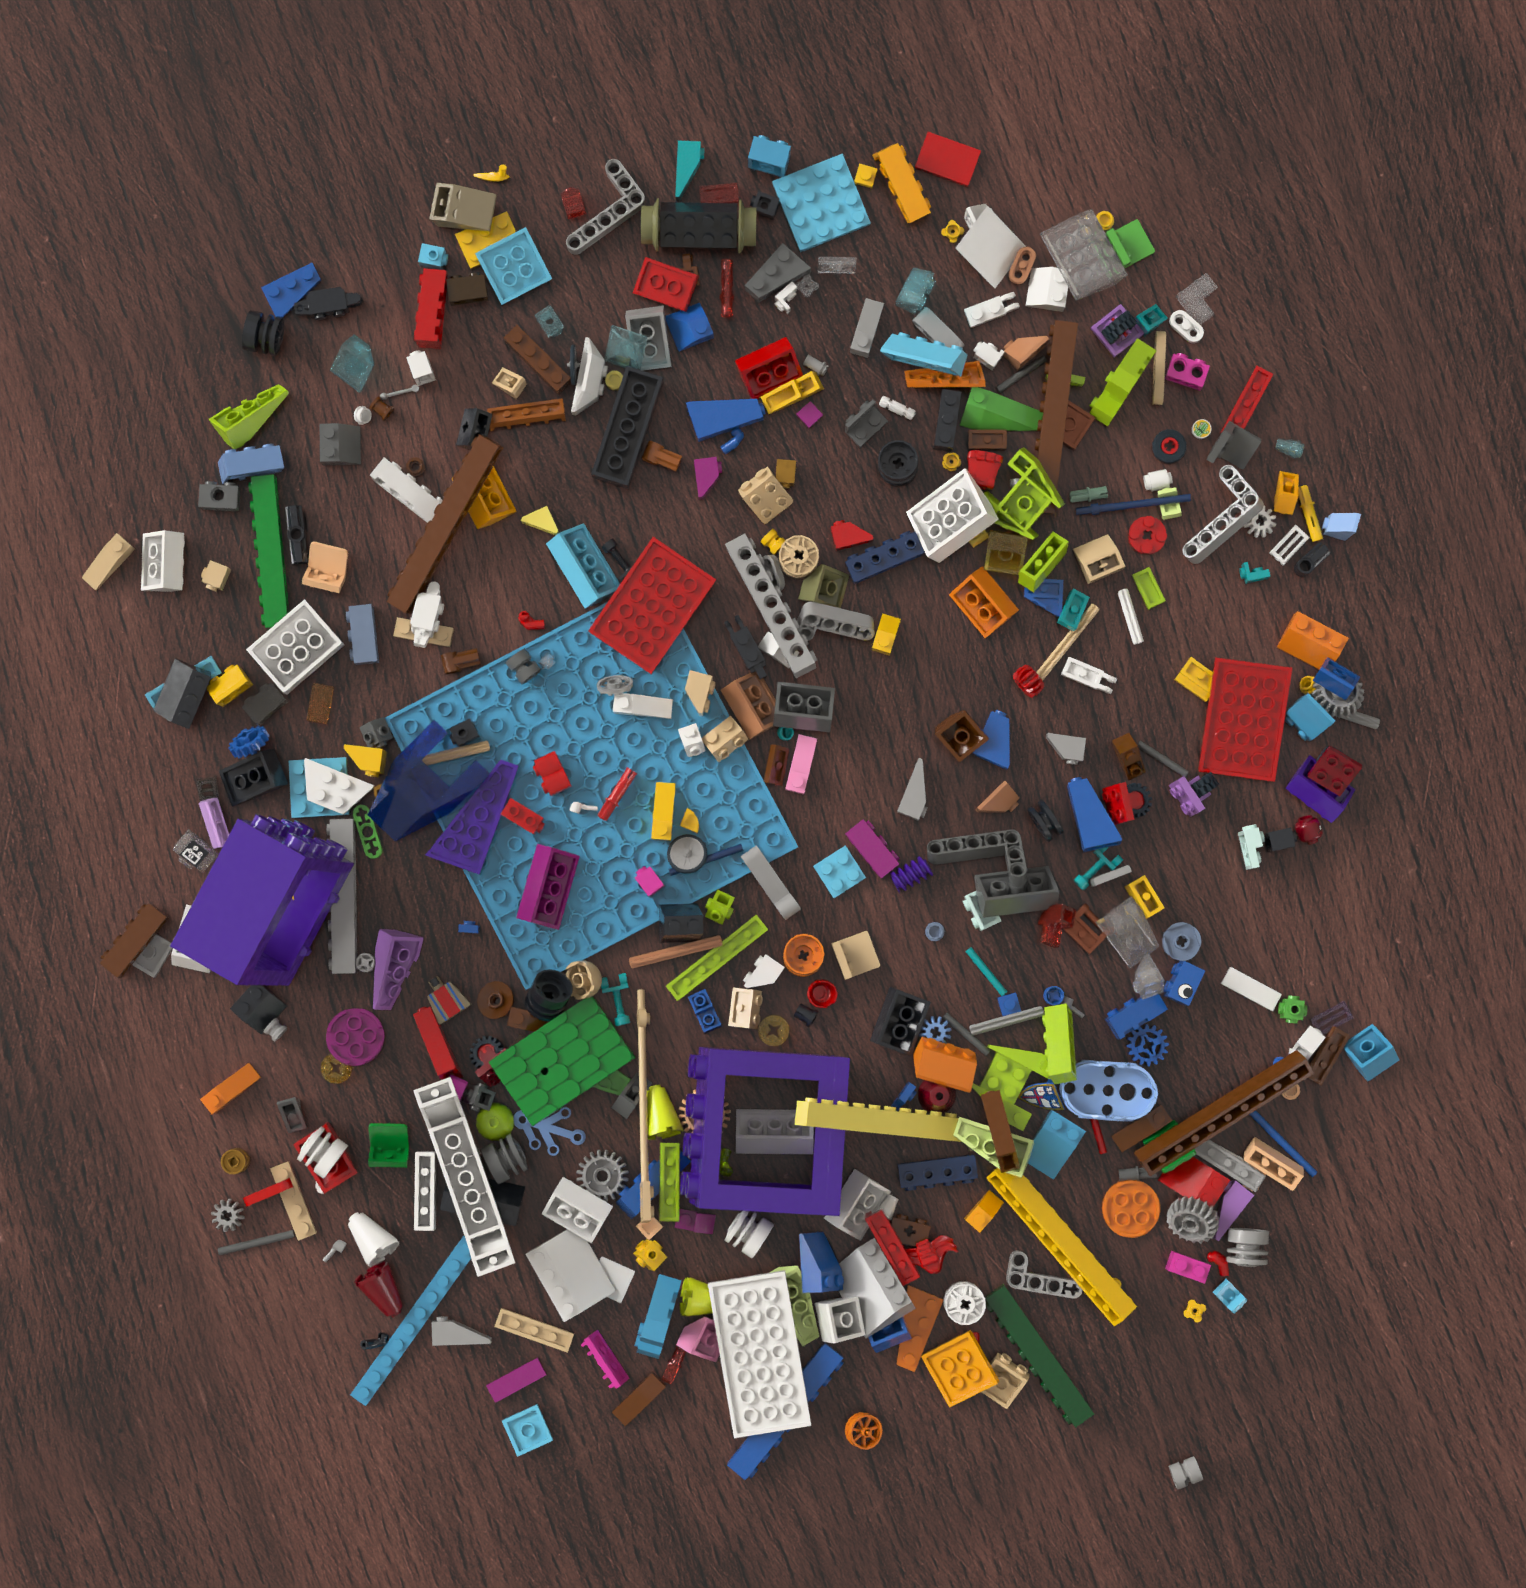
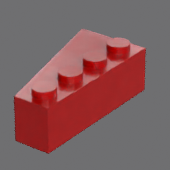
[414,268,448,349]

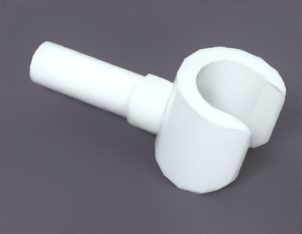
[570,802,598,814]

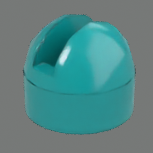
[777,727,794,740]

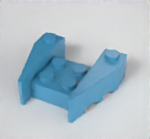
[634,1274,681,1359]

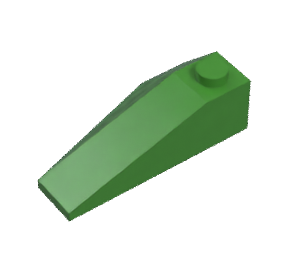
[960,387,1043,431]

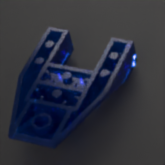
[367,719,490,841]

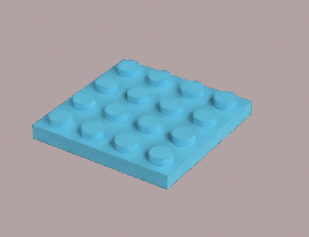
[772,154,871,252]

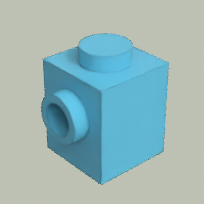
[418,243,448,270]

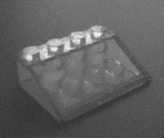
[1040,209,1128,300]

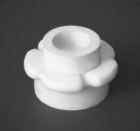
[354,406,371,425]

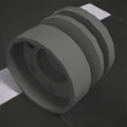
[481,1134,529,1184]

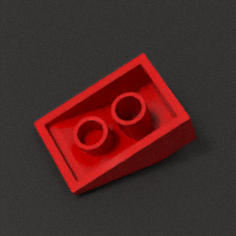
[293,1122,357,1194]
[1158,1157,1230,1207]

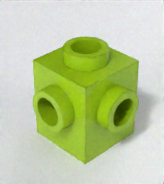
[705,889,735,924]

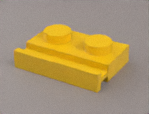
[1174,657,1213,702]

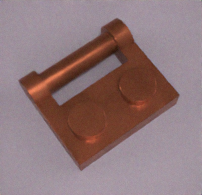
[1061,903,1113,954]

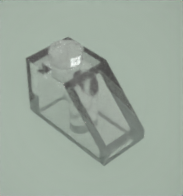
[1133,953,1165,1000]

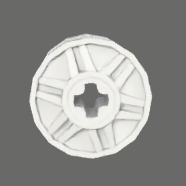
[297,1126,348,1179]
[724,1211,774,1258]
[943,1281,986,1325]

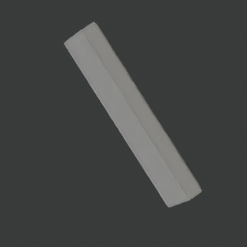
[1195,1140,1266,1192]

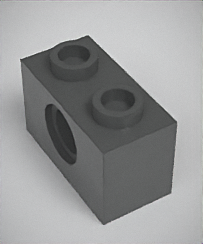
[198,481,241,512]

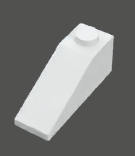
[613,693,673,719]

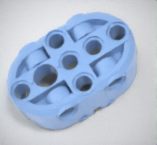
[1059,1060,1158,1121]

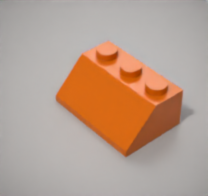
[949,566,1019,638]
[1276,611,1349,670]
[913,1037,977,1093]

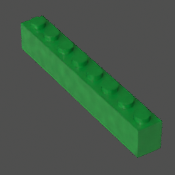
[248,474,289,630]

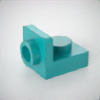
[1239,562,1270,584]

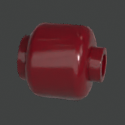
[1295,815,1323,845]

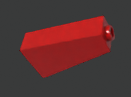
[413,1007,464,1080]

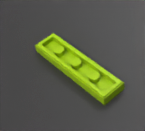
[659,1143,680,1222]

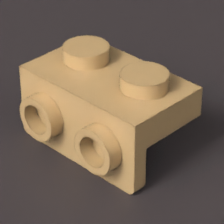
[702,716,748,762]

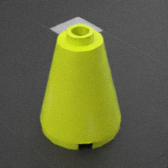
[647,1085,684,1140]
[680,1277,713,1316]

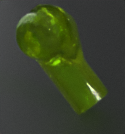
[719,1147,733,1177]

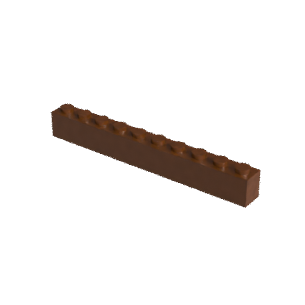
[1035,320,1078,515]
[387,435,504,614]
[1134,1050,1314,1176]

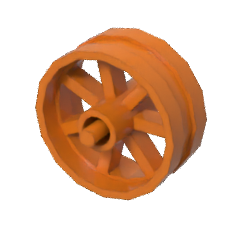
[845,1412,883,1450]

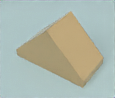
[492,367,527,400]

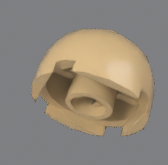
[565,961,602,1000]

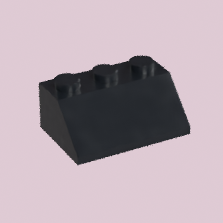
[153,658,211,729]
[870,987,931,1056]

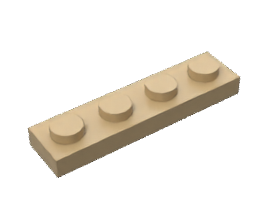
[270,1161,317,1241]
[495,1308,575,1353]

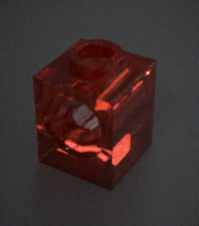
[561,187,586,219]

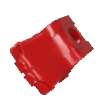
[967,450,1003,491]

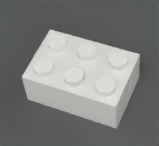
[542,1177,613,1243]

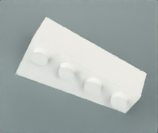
[370,457,443,523]

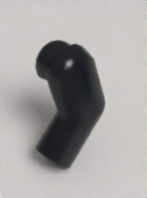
[360,1332,389,1350]

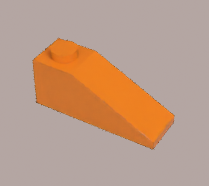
[200,1063,261,1114]

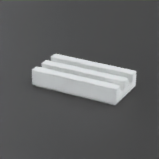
[1269,525,1310,566]

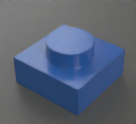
[458,921,480,933]
[997,992,1021,1016]

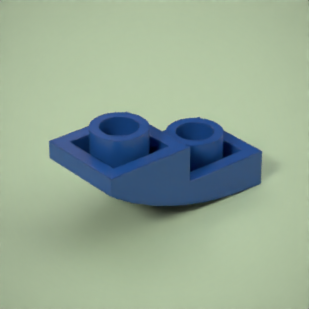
[688,989,722,1034]

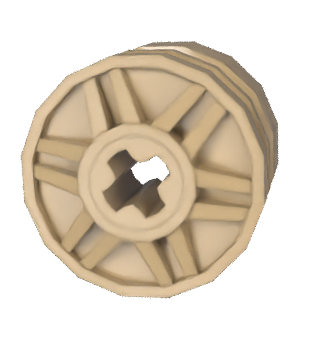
[779,535,819,579]

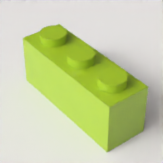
[1018,532,1069,593]

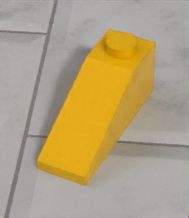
[651,782,675,841]

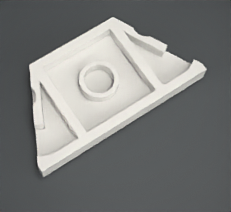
[304,758,374,815]

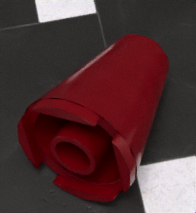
[918,1080,956,1113]
[354,1262,403,1317]

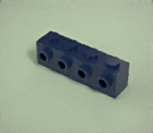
[845,531,925,585]
[897,1154,978,1191]

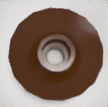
[477,981,514,1019]

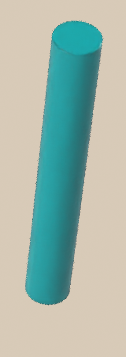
[965,947,1008,996]

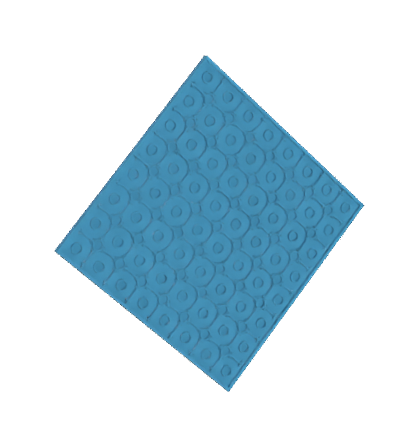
[385,602,798,990]

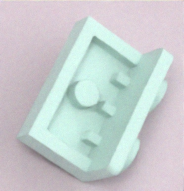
[963,891,1001,931]

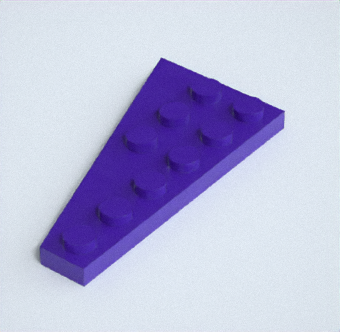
[425,759,519,875]

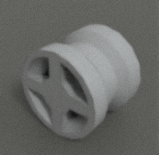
[356,953,375,972]
[263,1018,287,1042]

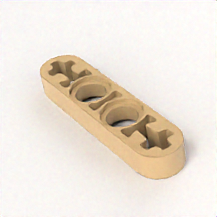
[1152,331,1166,405]

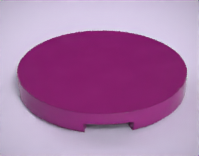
[326,1008,384,1066]

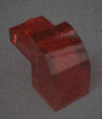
[1038,904,1076,948]

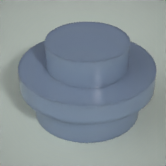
[925,922,944,941]

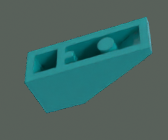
[675,141,705,202]

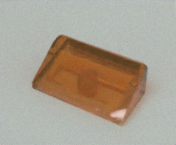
[307,683,334,724]

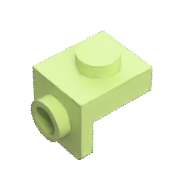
[1158,488,1182,520]

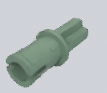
[1069,486,1108,502]

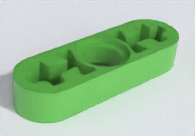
[353,805,383,859]

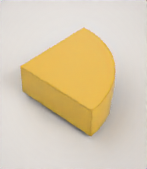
[680,808,699,833]

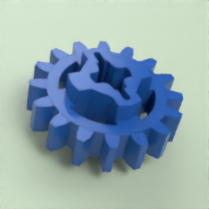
[228,725,270,758]
[1126,1024,1169,1066]

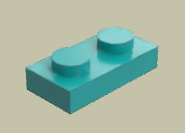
[1057,588,1090,631]

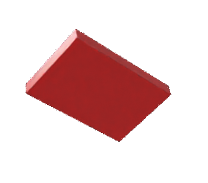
[915,132,981,187]
[633,257,699,312]

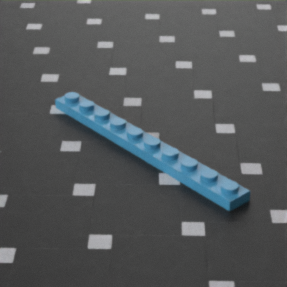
[350,1235,471,1406]

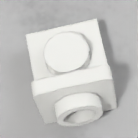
[775,282,797,314]

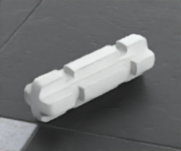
[879,396,916,420]

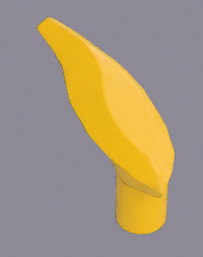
[474,165,510,182]

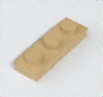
[393,617,454,647]

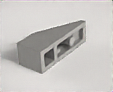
[850,298,884,358]
[897,758,928,821]
[432,1316,492,1346]

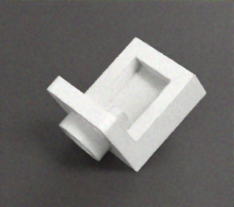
[678,723,706,757]

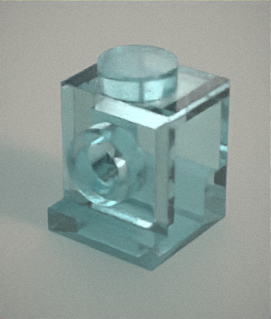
[535,305,564,338]

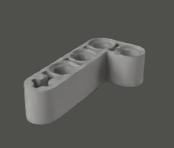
[797,602,875,641]
[741,845,801,920]
[1006,1250,1082,1298]

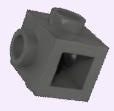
[360,717,393,749]
[463,1083,496,1112]

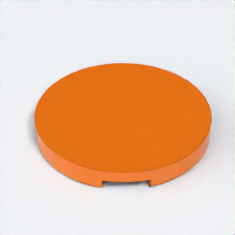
[1102,1180,1160,1238]

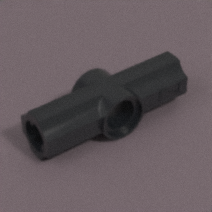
[285,505,309,565]

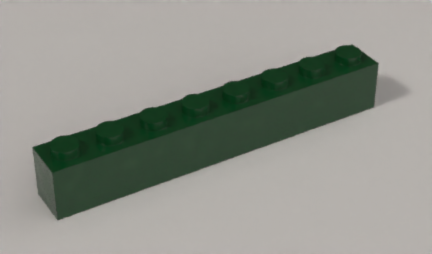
[984,1284,1094,1428]

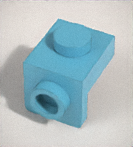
[1213,1279,1247,1313]

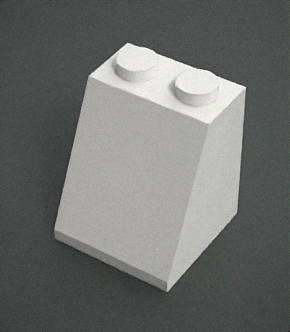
[815,1296,866,1343]

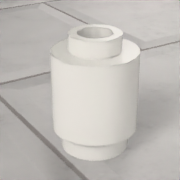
[1143,469,1173,492]

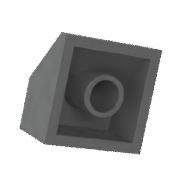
[319,423,361,465]

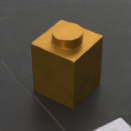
[776,459,796,489]

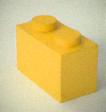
[1125,875,1164,920]

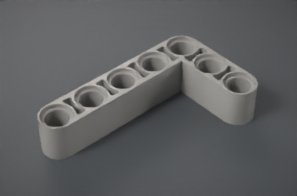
[566,159,645,255]
[1183,465,1264,564]

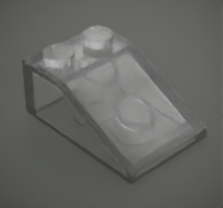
[1096,896,1159,969]

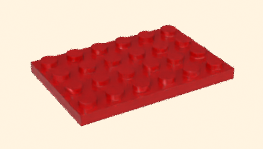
[588,537,716,675]
[1198,657,1292,782]

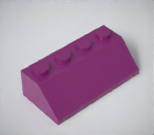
[516,844,580,930]

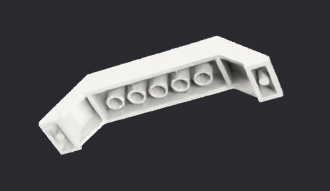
[413,1077,515,1277]

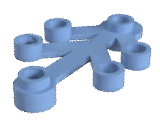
[514,1107,586,1156]

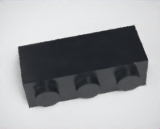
[933,389,961,452]

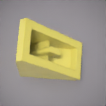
[521,506,559,536]

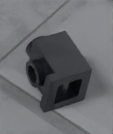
[750,191,780,221]

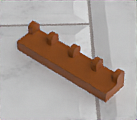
[487,398,566,431]

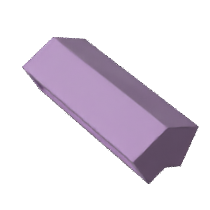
[199,798,229,849]

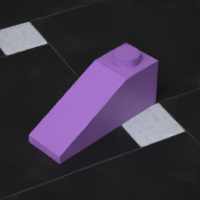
[1213,1180,1254,1241]

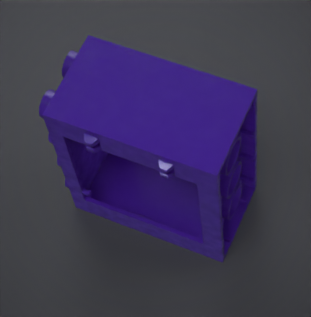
[170,814,354,986]
[680,1047,850,1216]

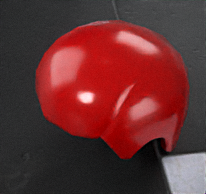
[807,979,838,1008]

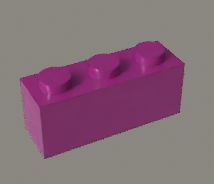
[845,819,899,879]

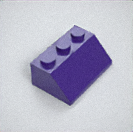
[1286,755,1355,823]

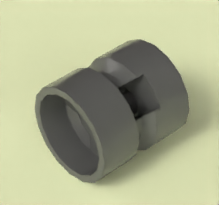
[506,648,541,685]

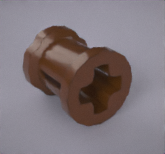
[369,396,394,421]

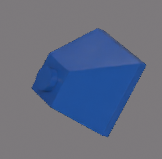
[665,302,714,352]

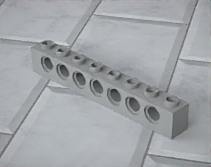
[725,534,818,678]

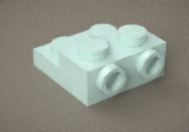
[1238,824,1265,870]

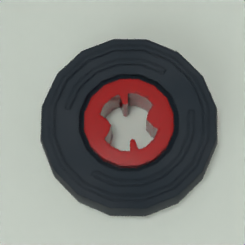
[1152,429,1187,464]

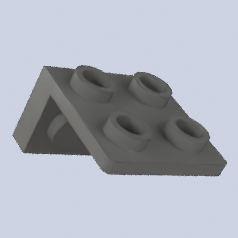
[845,399,888,448]
[1206,421,1262,469]

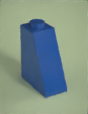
[972,710,1010,770]

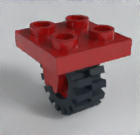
[1102,782,1152,825]

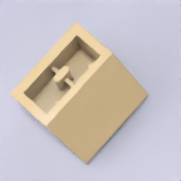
[1073,534,1125,584]
[685,670,715,717]

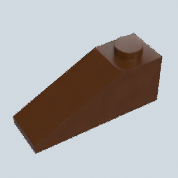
[507,1007,550,1032]
[1111,1104,1172,1152]

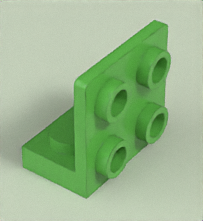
[1104,219,1155,270]

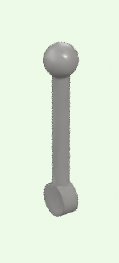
[380,385,419,400]

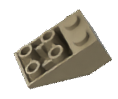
[429,183,497,231]

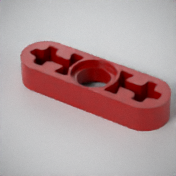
[243,1178,294,1207]

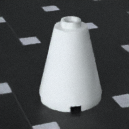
[348,1212,399,1267]

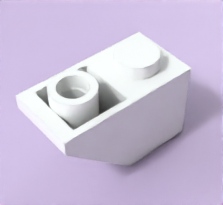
[743,954,785,988]

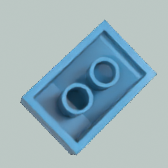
[1284,693,1335,741]
[1028,1110,1086,1180]

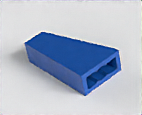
[686,399,766,442]
[1067,777,1122,853]

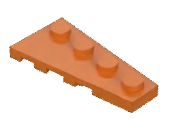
[904,361,986,387]
[896,1285,944,1372]

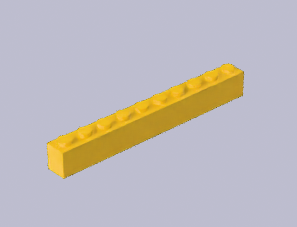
[986,1168,1137,1326]

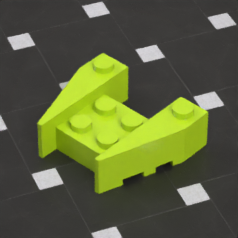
[1089,338,1157,427]
[984,447,1065,540]
[972,1045,1050,1131]

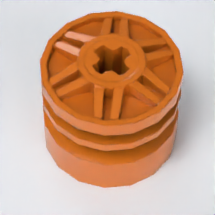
[783,934,824,977]

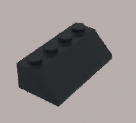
[440,1178,526,1226]

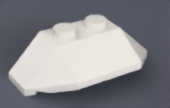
[571,337,608,415]

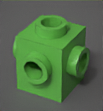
[1278,995,1307,1023]

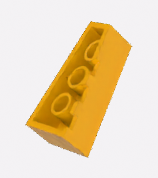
[872,143,931,223]

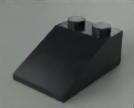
[219,748,288,807]

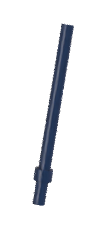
[1076,494,1191,515]

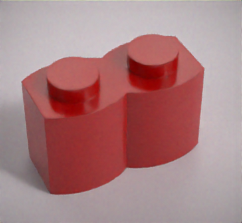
[532,751,572,796]

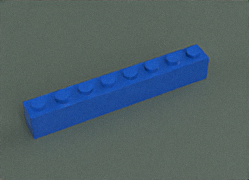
[727,1342,844,1480]

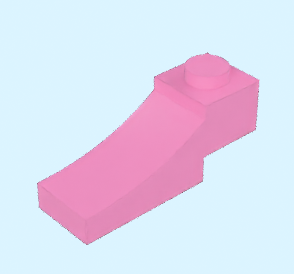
[785,734,817,794]

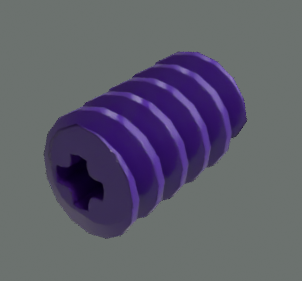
[890,856,934,894]

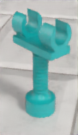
[1073,847,1123,891]
[601,973,631,1026]

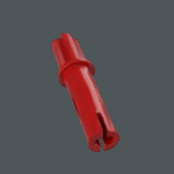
[597,767,637,821]

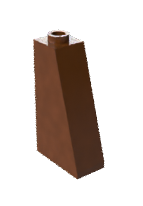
[981,1090,1020,1173]

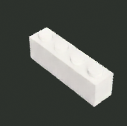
[414,1151,437,1231]

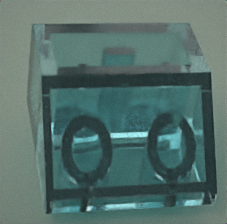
[895,267,936,315]

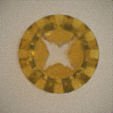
[758,1015,789,1046]
[321,1054,352,1084]

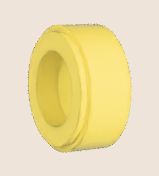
[605,371,623,391]

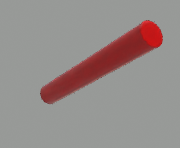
[1090,1119,1107,1154]

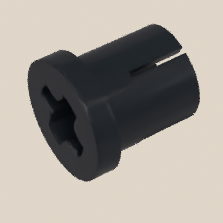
[794,1003,819,1028]

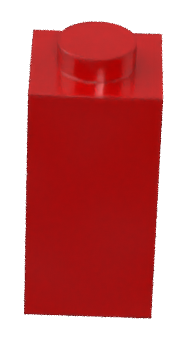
[501,798,545,835]

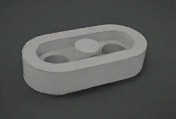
[762,555,785,591]

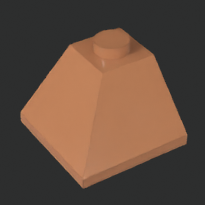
[1003,336,1049,371]
[975,781,1019,813]

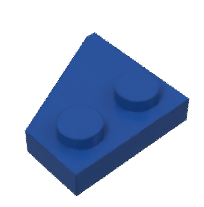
[1024,579,1064,617]

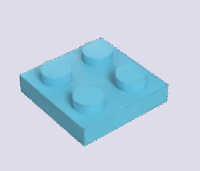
[813,846,866,898]
[502,1404,553,1457]

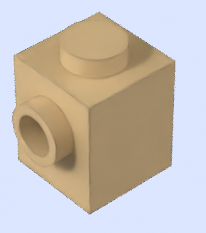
[201,560,231,592]

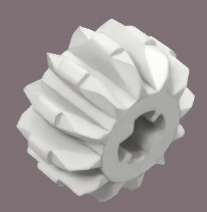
[1244,506,1276,538]

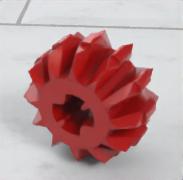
[1013,664,1044,698]

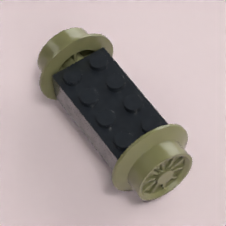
[641,198,756,254]

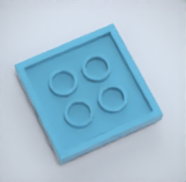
[475,227,552,305]
[289,757,350,818]

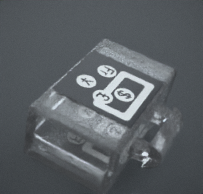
[173,829,218,873]

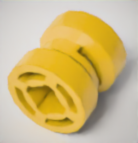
[761,528,786,555]

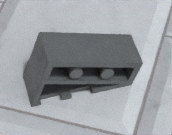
[745,243,811,303]

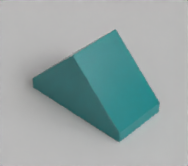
[1135,304,1168,337]

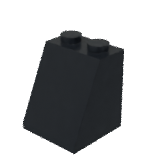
[659,903,703,943]

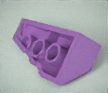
[373,929,423,1010]

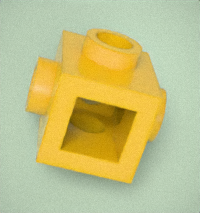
[633,1239,667,1271]

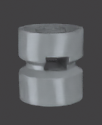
[1168,1456,1203,1490]

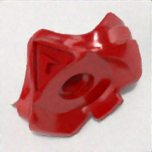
[906,1235,959,1274]

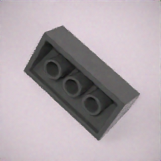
[974,866,1060,918]

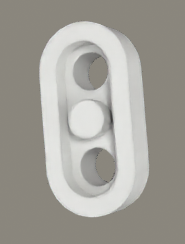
[1169,310,1204,343]

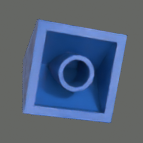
[1313,657,1360,701]

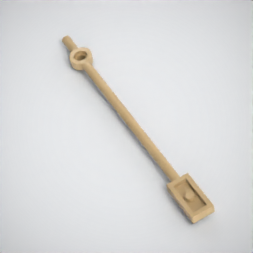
[637,989,654,1223]

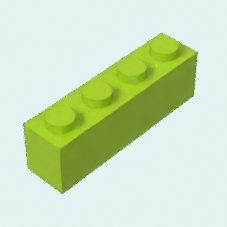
[1042,1003,1077,1084]

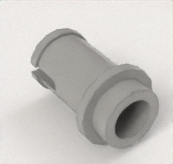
[803,355,829,376]

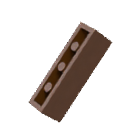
[503,325,571,396]
[99,903,169,979]

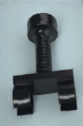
[601,538,632,582]

